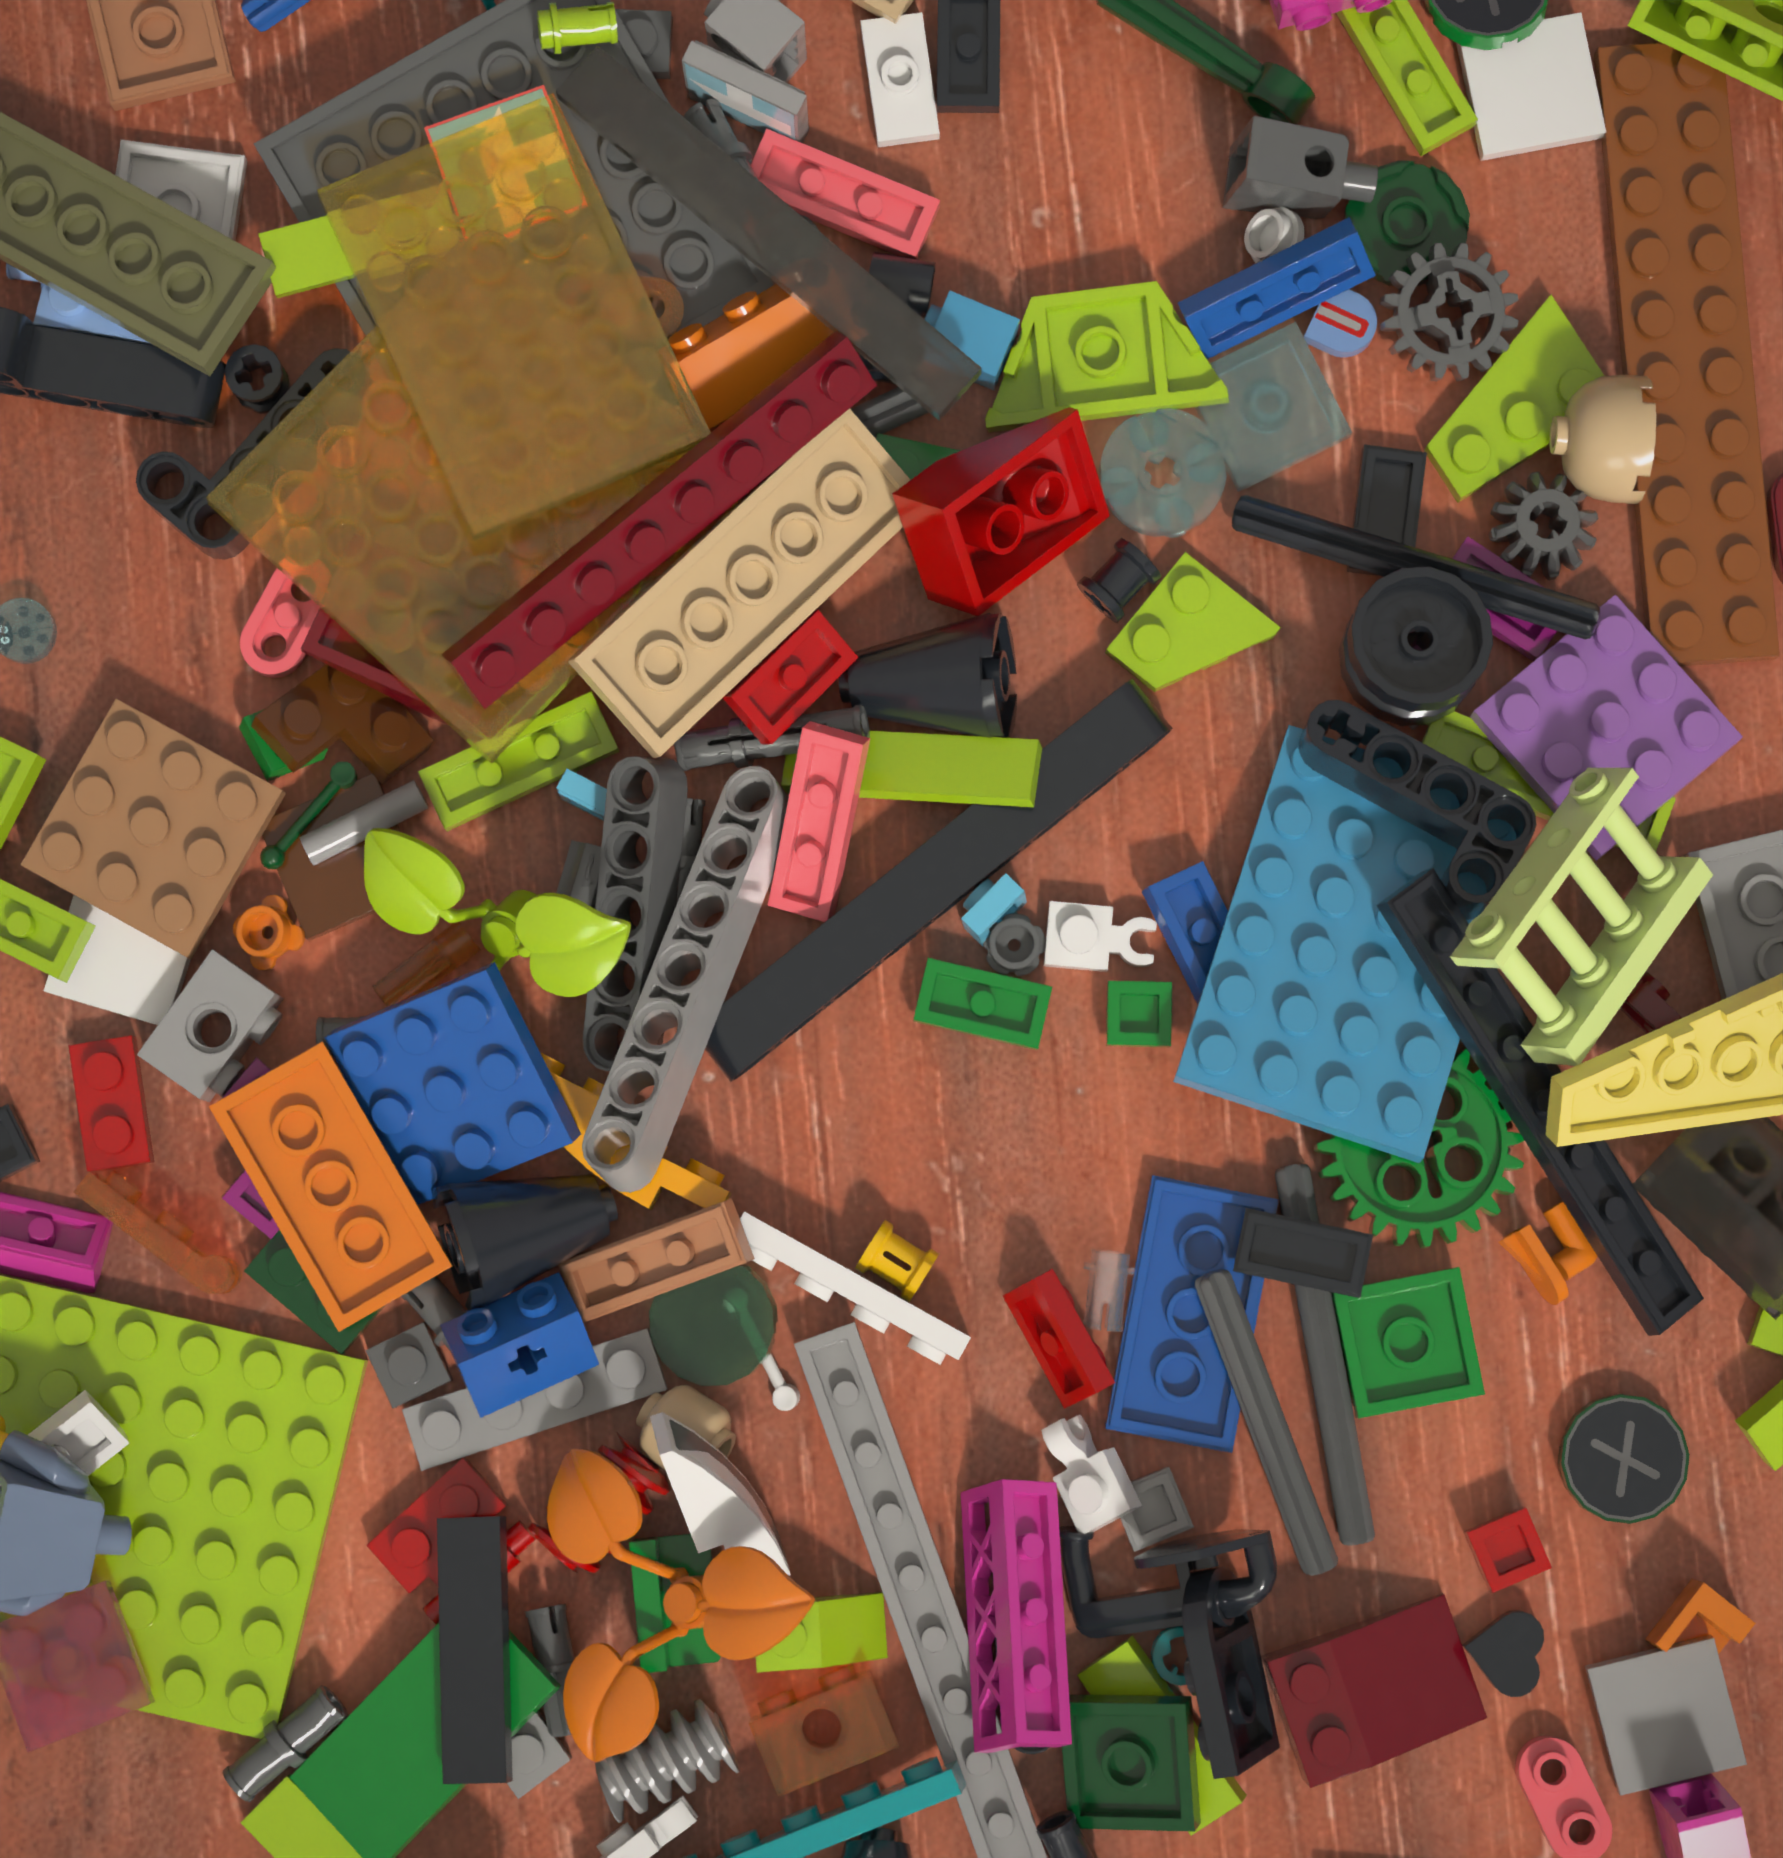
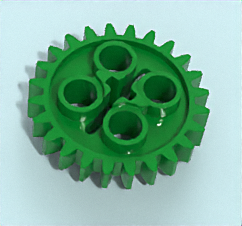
[1314,1049,1525,1248]

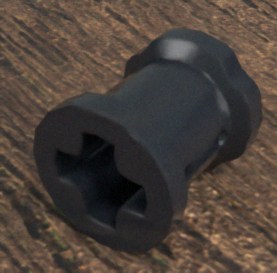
[225,344,291,414]
[1077,538,1162,623]

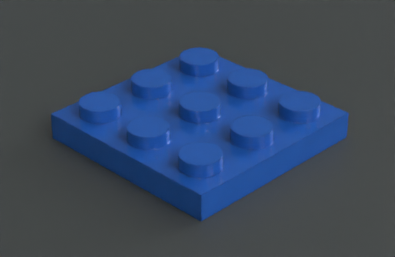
[324,962,581,1205]

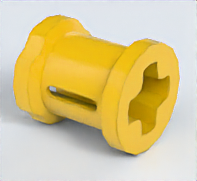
[855,1220,940,1302]

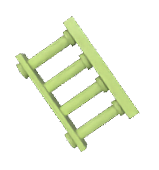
[1450,768,1713,1066]

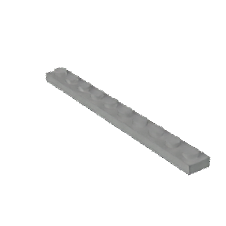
[794,1322,1048,1858]

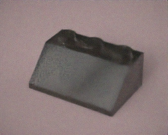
[1633,1117,1783,1320]

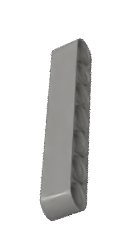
[582,766,789,1193]

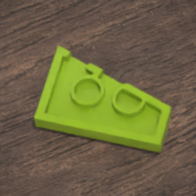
[1424,295,1604,503]

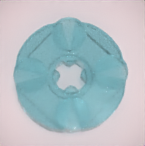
[1099,408,1226,538]

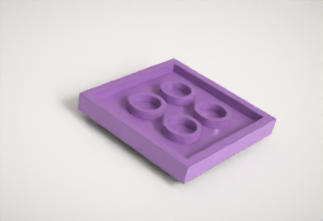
[1470,594,1743,861]

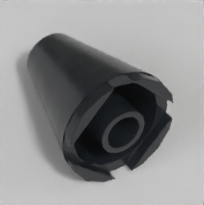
[839,613,1017,738]
[432,1174,618,1311]

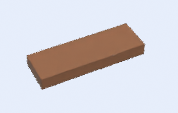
[559,1198,755,1323]

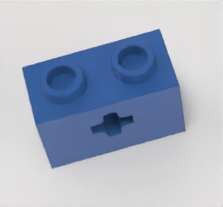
[440,1272,599,1418]

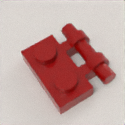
[366,1457,536,1625]

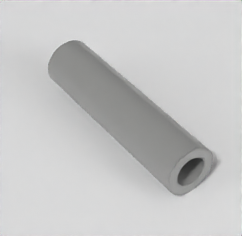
[299,780,428,866]

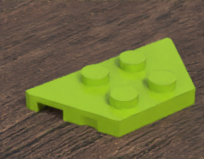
[985,281,1230,432]

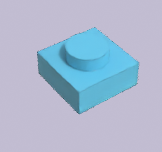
[961,873,1027,947]

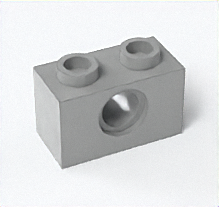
[137,950,284,1102]

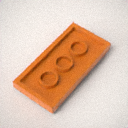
[209,1041,453,1332]

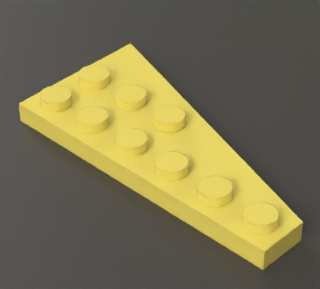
[1545,973,1783,1147]

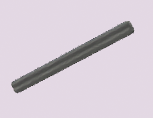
[1275,1163,1375,1546]

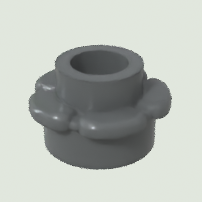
[983,913,1046,976]

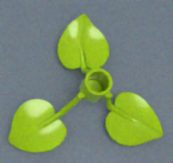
[364,828,631,997]

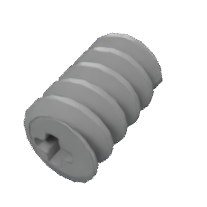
[595,1699,740,1823]

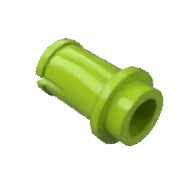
[537,2,618,54]

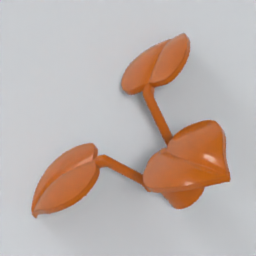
[547,1449,815,1762]

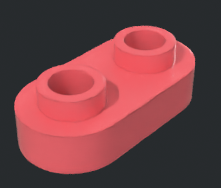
[240,556,334,678]
[1515,1735,1612,1858]

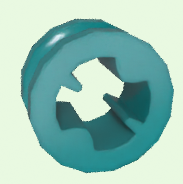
[1151,1626,1186,1686]

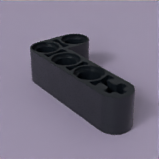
[0,307,226,428]
[136,348,374,560]
[1299,700,1537,920]

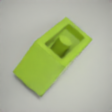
[756,1592,888,1673]

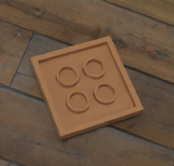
[20,699,286,959]

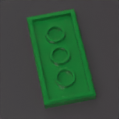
[289,1623,561,1858]

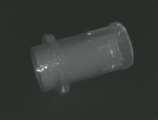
[1082,1249,1135,1332]

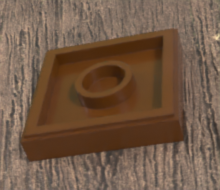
[262,774,401,941]

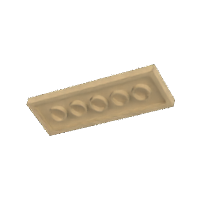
[568,409,910,758]

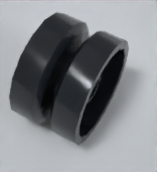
[1339,567,1493,726]

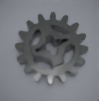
[1379,243,1519,382]

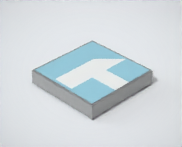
[682,40,809,143]

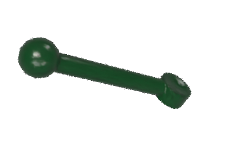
[260,761,357,869]

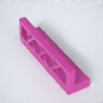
[961,1479,1072,1753]

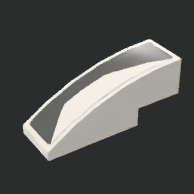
[650,1412,791,1576]

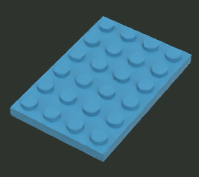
[1173,725,1516,1163]

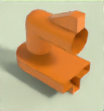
[1498,1201,1597,1305]

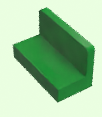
[629,1533,721,1673]

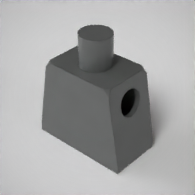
[1223,116,1378,219]

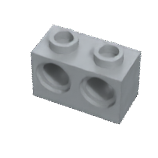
[704,0,807,83]

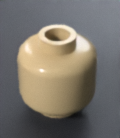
[636,1385,736,1470]

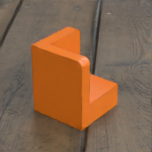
[1645,1579,1756,1655]

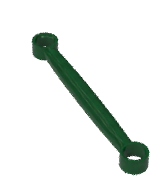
[1096,0,1316,125]

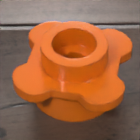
[233,895,305,971]

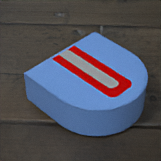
[1302,289,1377,357]

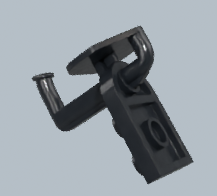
[1059,1526,1280,1779]

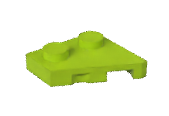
[1105,552,1281,692]

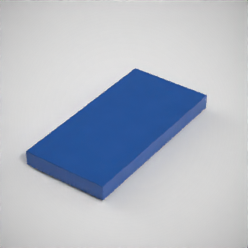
[1105,1175,1279,1453]

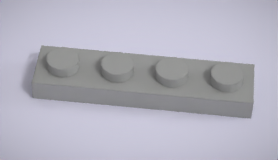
[402,1328,668,1471]

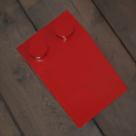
[892,407,1110,616]

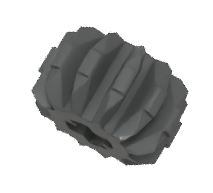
[1489,472,1598,581]

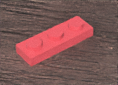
[751,128,940,259]
[768,721,871,922]

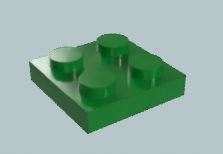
[1332,1267,1485,1419]

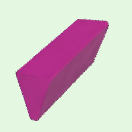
[0,1192,113,1293]

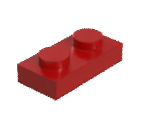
[723,610,858,744]
[68,1035,155,1173]
[1003,1268,1115,1409]

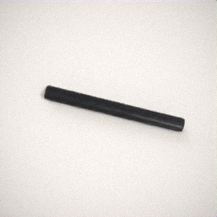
[1231,495,1600,639]

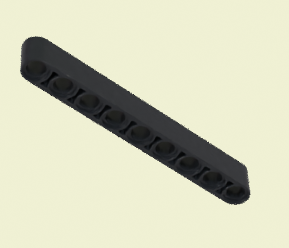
[705,679,1173,1082]

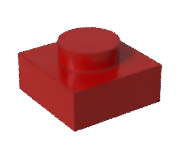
[1464,1506,1552,1593]

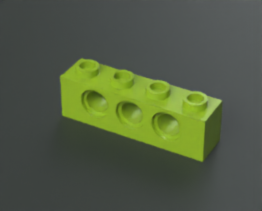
[1627,0,1783,101]

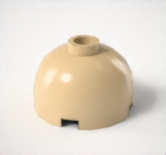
[1549,375,1656,504]

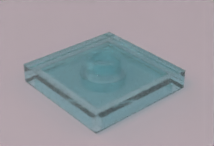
[1195,322,1352,492]

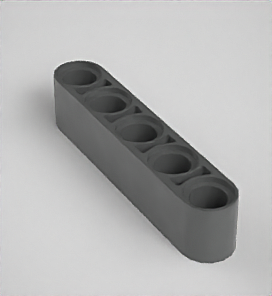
[583,756,688,1071]

